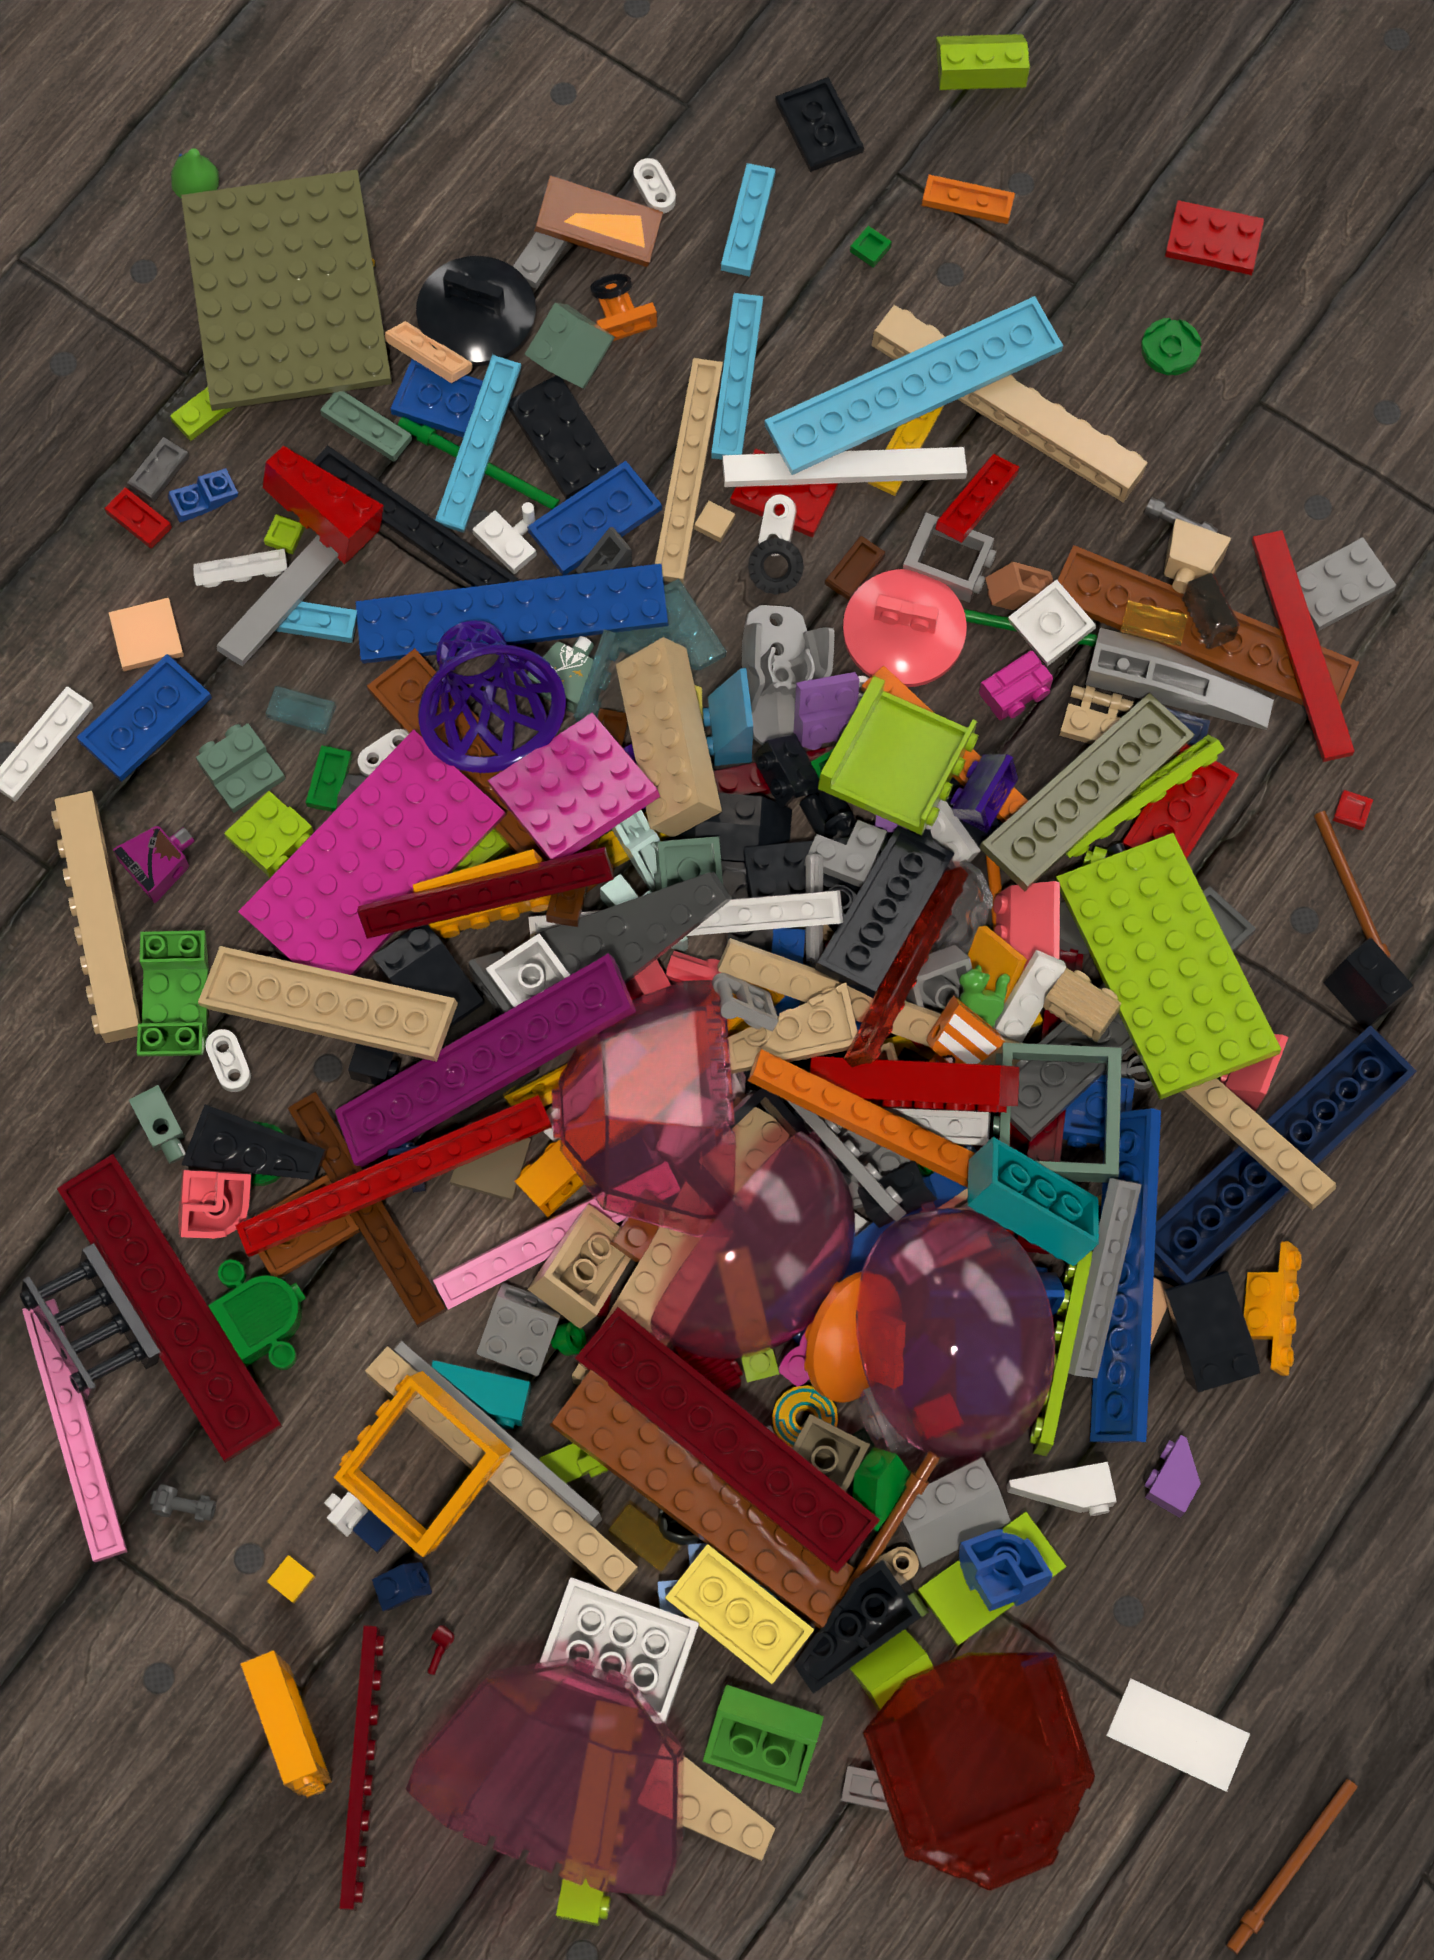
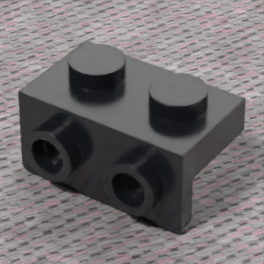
[753,734,820,808]

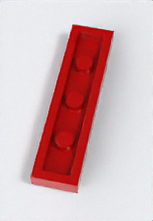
[935,454,1020,543]

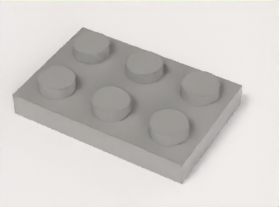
[1297,537,1397,632]

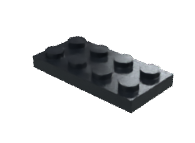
[508,375,618,500]

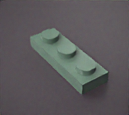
[320,391,412,462]

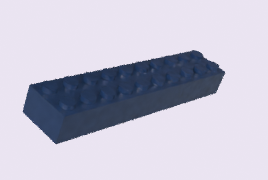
[1154,1025,1417,1286]

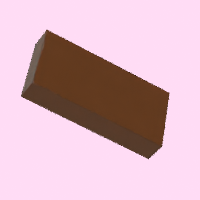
[825,536,886,601]

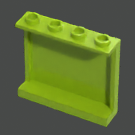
[818,676,979,835]

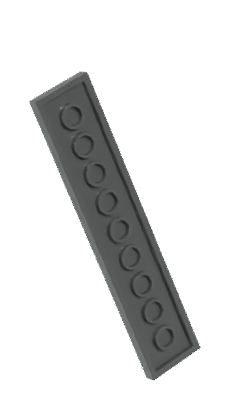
[1010,886,1256,1142]

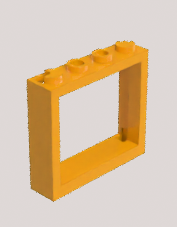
[333,1371,512,1557]
[241,1650,332,1798]

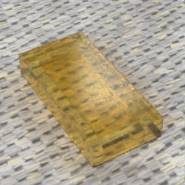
[1120,600,1188,646]
[608,1504,682,1573]

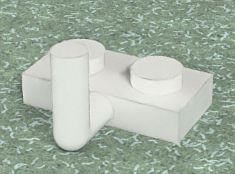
[472,502,537,575]

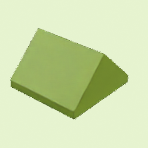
[849,1630,944,1725]

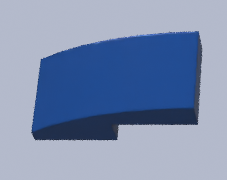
[168,469,238,522]

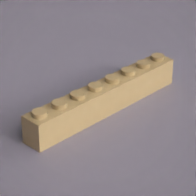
[51,791,141,1043]

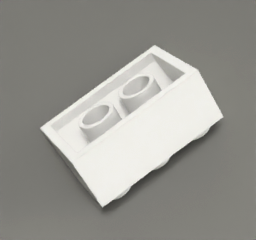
[486,933,570,1008]

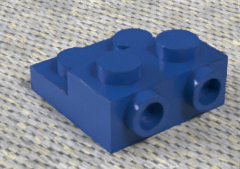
[1063,1075,1135,1151]

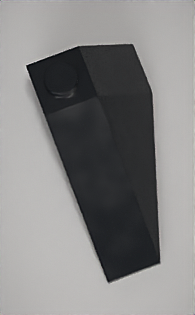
[794,1559,929,1694]

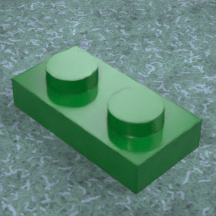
[306,745,353,812]

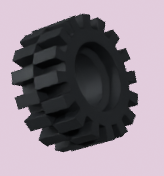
[748,538,803,595]

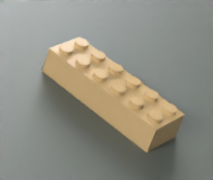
[616,637,722,838]

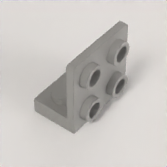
[477,1283,561,1376]

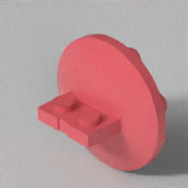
[843,569,967,687]

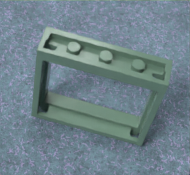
[993,1043,1122,1183]

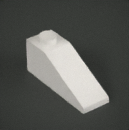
[1006,1462,1116,1516]

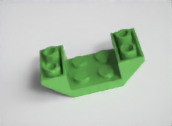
[137,930,209,1056]

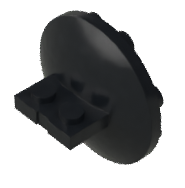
[416,256,536,367]

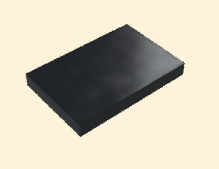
[775,77,864,172]

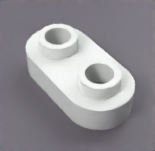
[634,158,676,214]
[759,495,797,556]
[358,729,409,778]
[206,1029,251,1092]

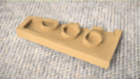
[724,982,860,1074]
[635,1740,775,1862]

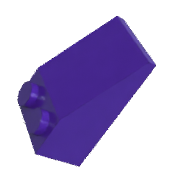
[951,754,1018,833]

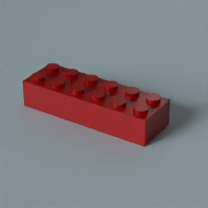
[810,1057,1020,1113]

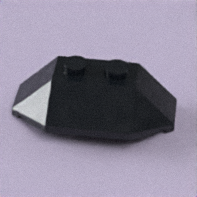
[673,793,792,863]

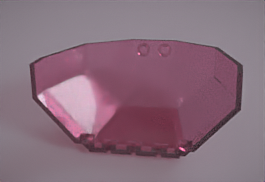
[551,980,736,1237]
[406,1657,684,1896]

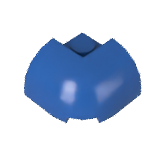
[959,1529,1053,1612]

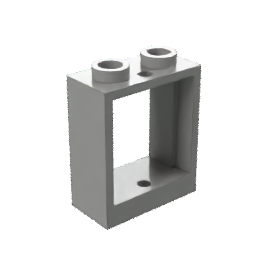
[903,513,997,603]

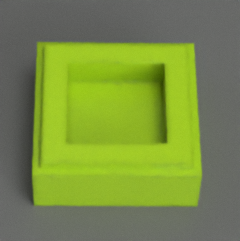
[264,514,305,555]

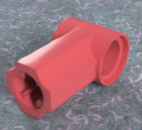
[665,951,722,998]

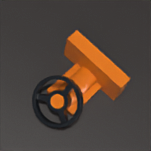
[590,274,657,341]

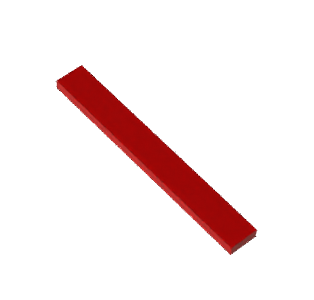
[1251,530,1355,762]

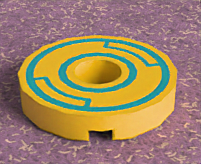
[772,1385,838,1448]

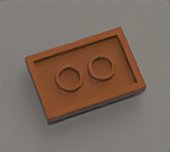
[252,1175,360,1278]

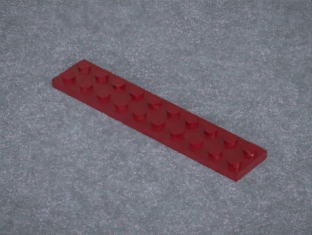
[57,1154,283,1463]
[575,1307,880,1574]

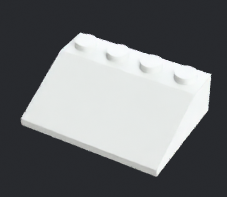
[535,1577,699,1726]

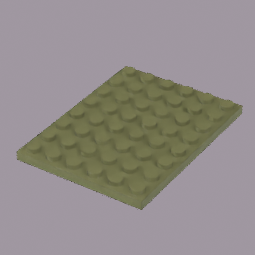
[181,170,392,411]

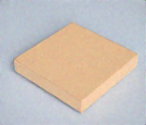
[109,598,184,671]

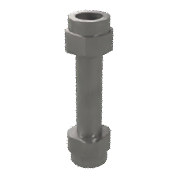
[1144,497,1218,533]

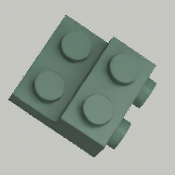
[196,723,286,814]
[654,836,723,891]

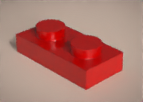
[105,487,172,549]

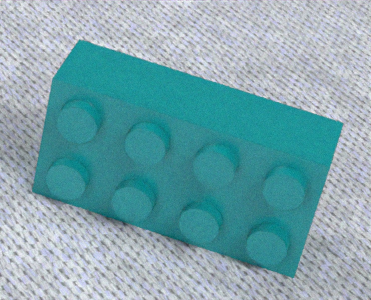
[967,1137,1099,1266]

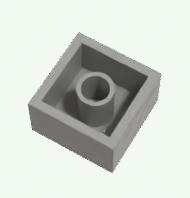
[897,945,972,1014]

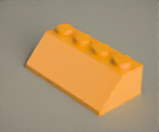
[412,849,551,938]

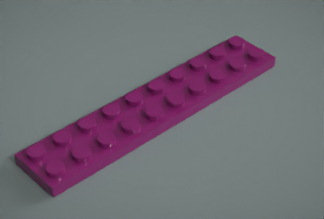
[335,953,636,1168]

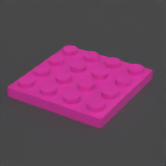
[488,713,660,860]

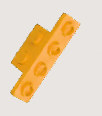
[1244,1241,1302,1376]

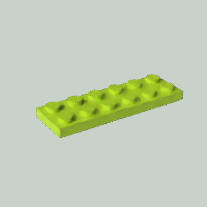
[1029,1251,1093,1456]

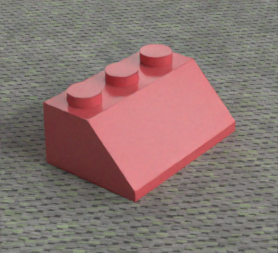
[993,881,1060,975]

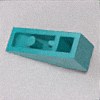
[431,1360,532,1429]

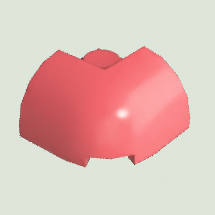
[178,1170,251,1239]

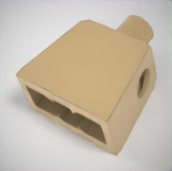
[1164,518,1231,594]

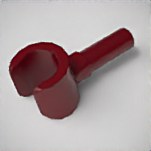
[427,1625,454,1675]

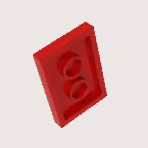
[1165,200,1264,275]
[730,448,838,538]

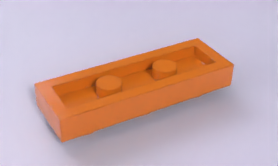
[922,175,1015,224]

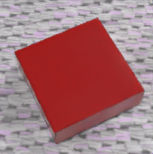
[1333,789,1373,831]

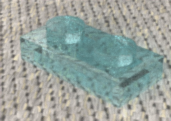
[266,686,336,734]

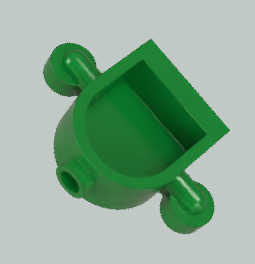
[208,1260,306,1370]

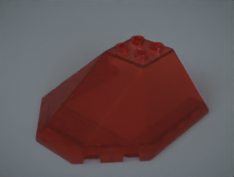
[862,1652,1095,1891]

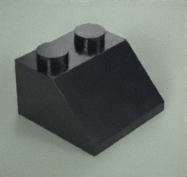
[1323,937,1415,1030]

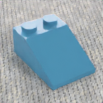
[702,668,753,766]

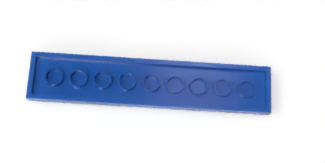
[355,563,669,664]
[1090,1108,1161,1443]

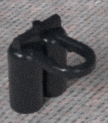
[799,791,857,839]

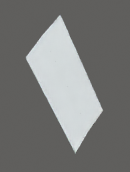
[1107,1679,1250,1792]

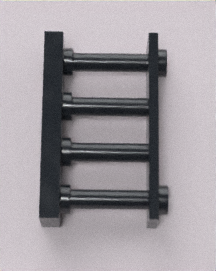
[20,1243,160,1401]

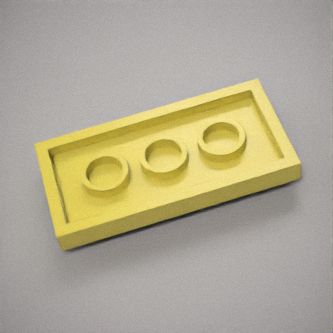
[665,1544,814,1685]

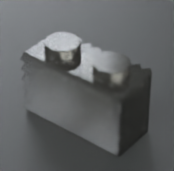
[1182,573,1240,649]

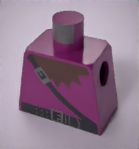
[113,826,195,904]

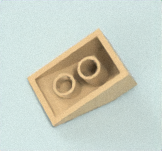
[528,1204,631,1329]

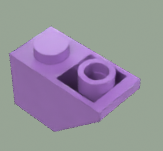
[1144,1435,1201,1518]

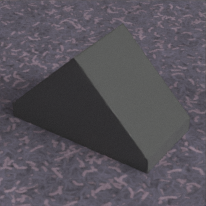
[576,527,632,574]

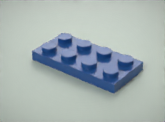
[527,461,662,576]
[77,654,212,782]

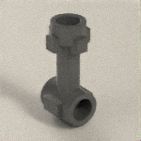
[150,1485,216,1523]

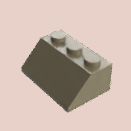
[792,1414,870,1493]

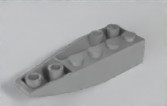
[1085,628,1274,730]

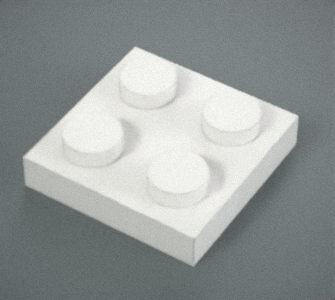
[1008,579,1096,666]

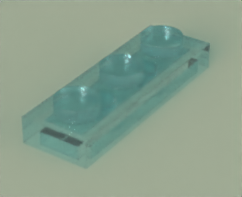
[574,629,621,722]

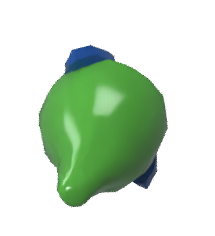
[171,148,219,198]

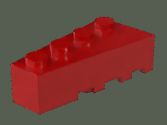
[263,446,384,564]

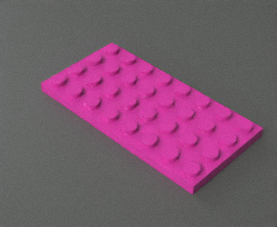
[238,729,506,976]

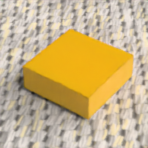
[267,1555,315,1604]

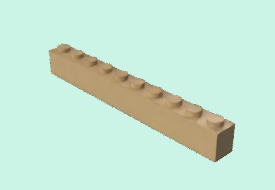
[871,305,1148,503]
[365,1346,638,1594]

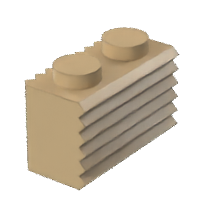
[1043,968,1121,1042]

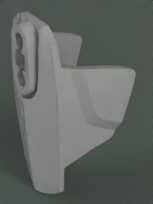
[742,605,834,745]

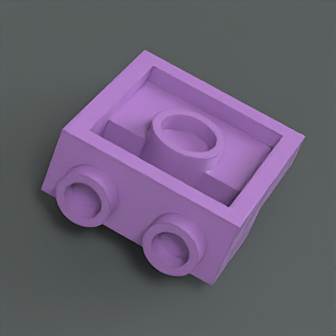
[793,672,860,750]

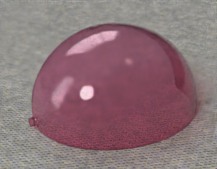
[650,1131,855,1359]
[856,1202,1055,1464]

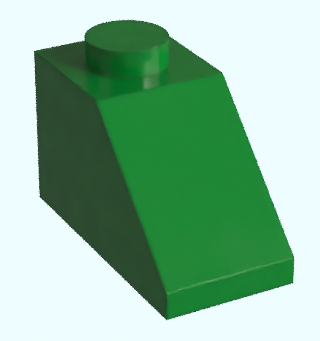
[853,1447,911,1531]

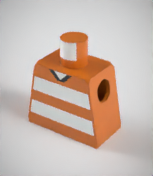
[926,996,1005,1064]

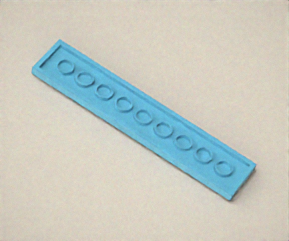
[764,296,1063,475]

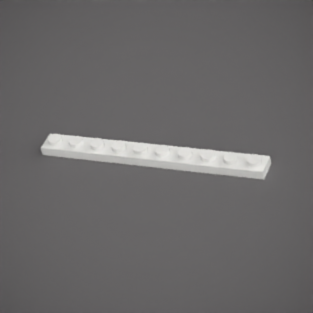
[528,890,843,939]

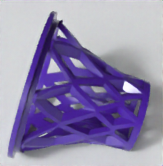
[418,620,566,773]

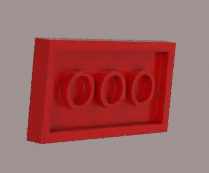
[1122,745,1239,859]

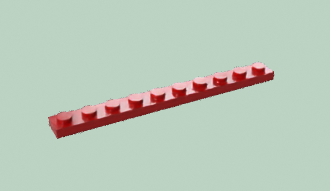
[235,1095,552,1257]

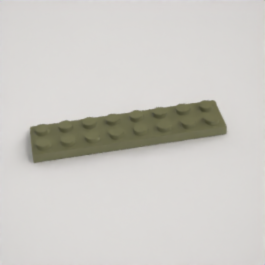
[980,693,1195,891]

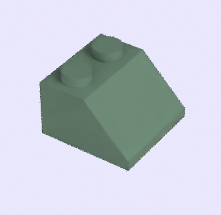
[524,302,615,389]

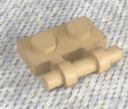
[1059,685,1134,745]

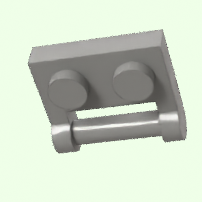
[712,973,779,1032]

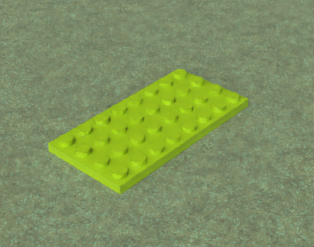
[1056,833,1281,1100]

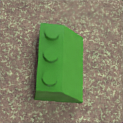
[702,1685,824,1794]

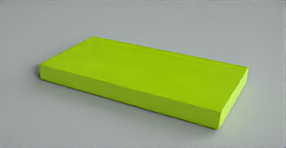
[917,1512,1066,1647]

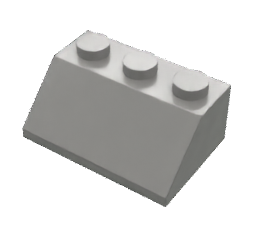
[899,1457,1011,1568]

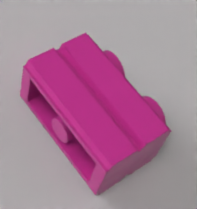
[979,651,1053,720]

